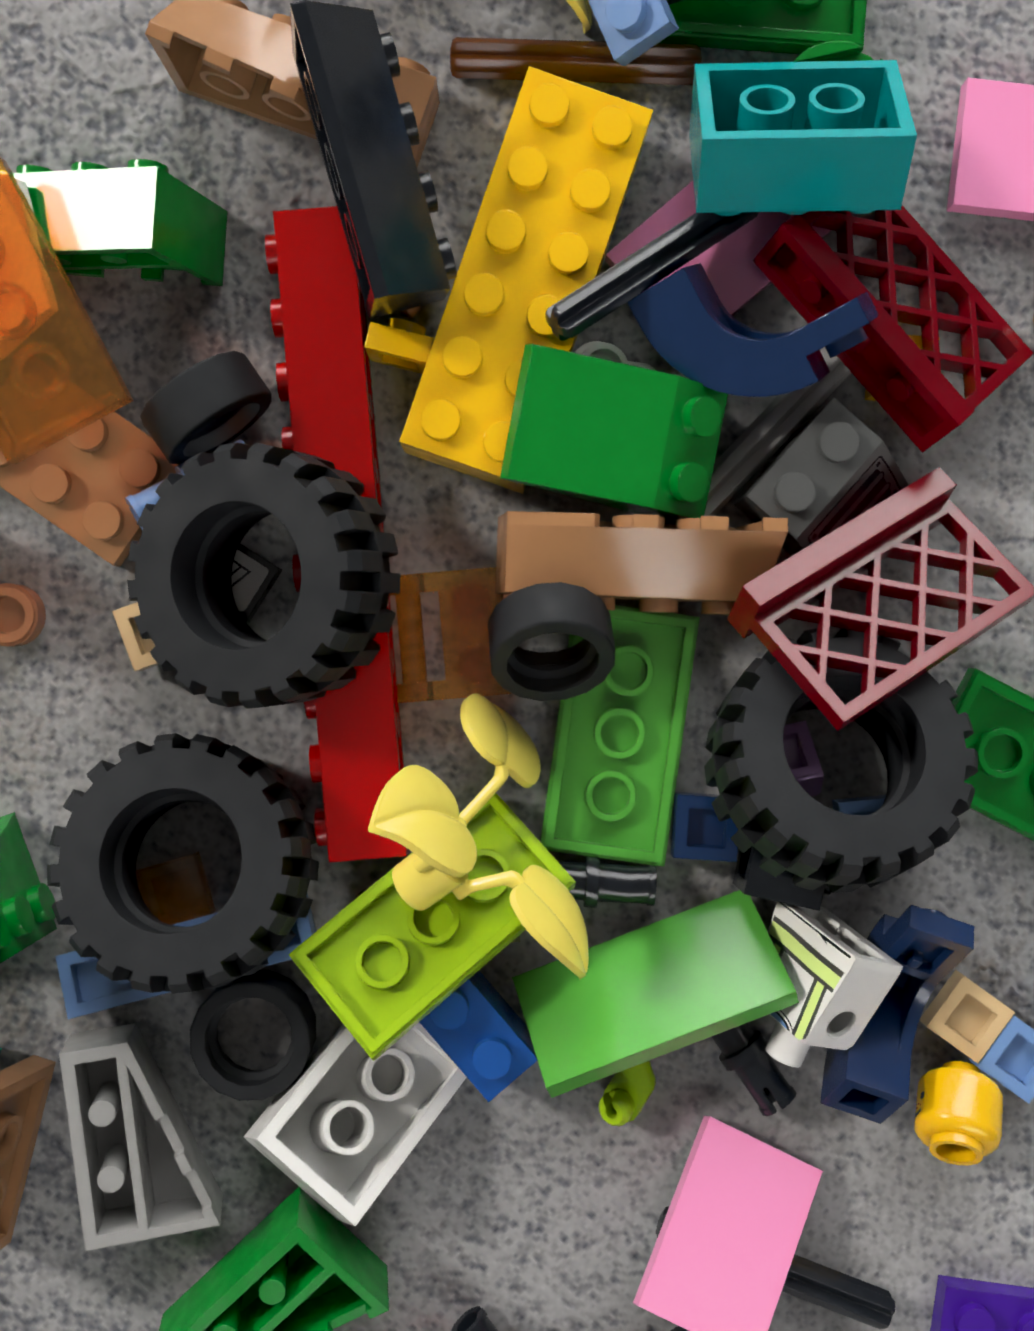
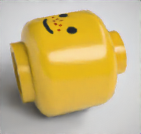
[914,1061,1003,1166]

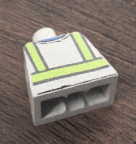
[765,902,903,1068]

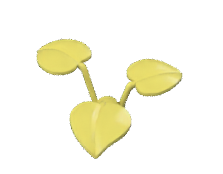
[368,693,589,980]

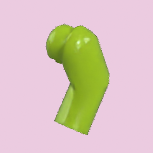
[598,1060,656,1127]

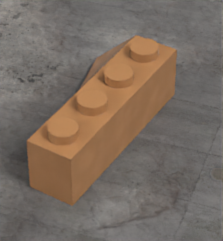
[145,0,440,168]
[495,511,788,615]

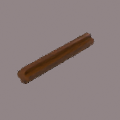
[450,37,702,85]

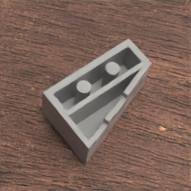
[59,1023,224,1252]

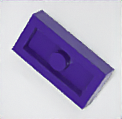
[930,1275,1034,1331]

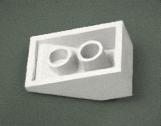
[243,1022,467,1226]

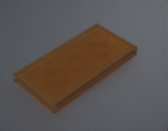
[0,156,134,464]

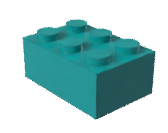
[689,60,917,216]

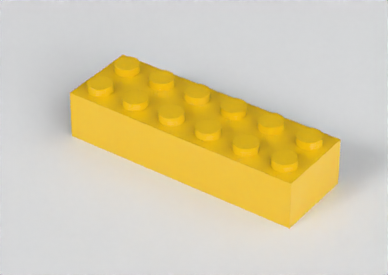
[399,66,653,494]

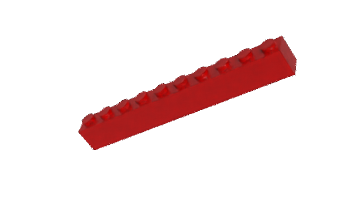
[265,206,409,863]

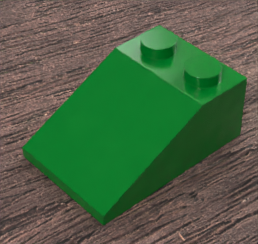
[500,344,728,519]

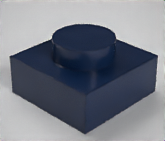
[670,792,738,862]

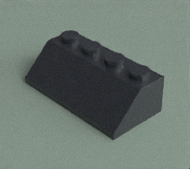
[290,0,457,320]

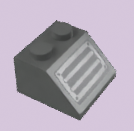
[734,397,909,556]

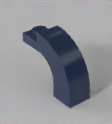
[627,263,879,397]
[820,905,974,1124]

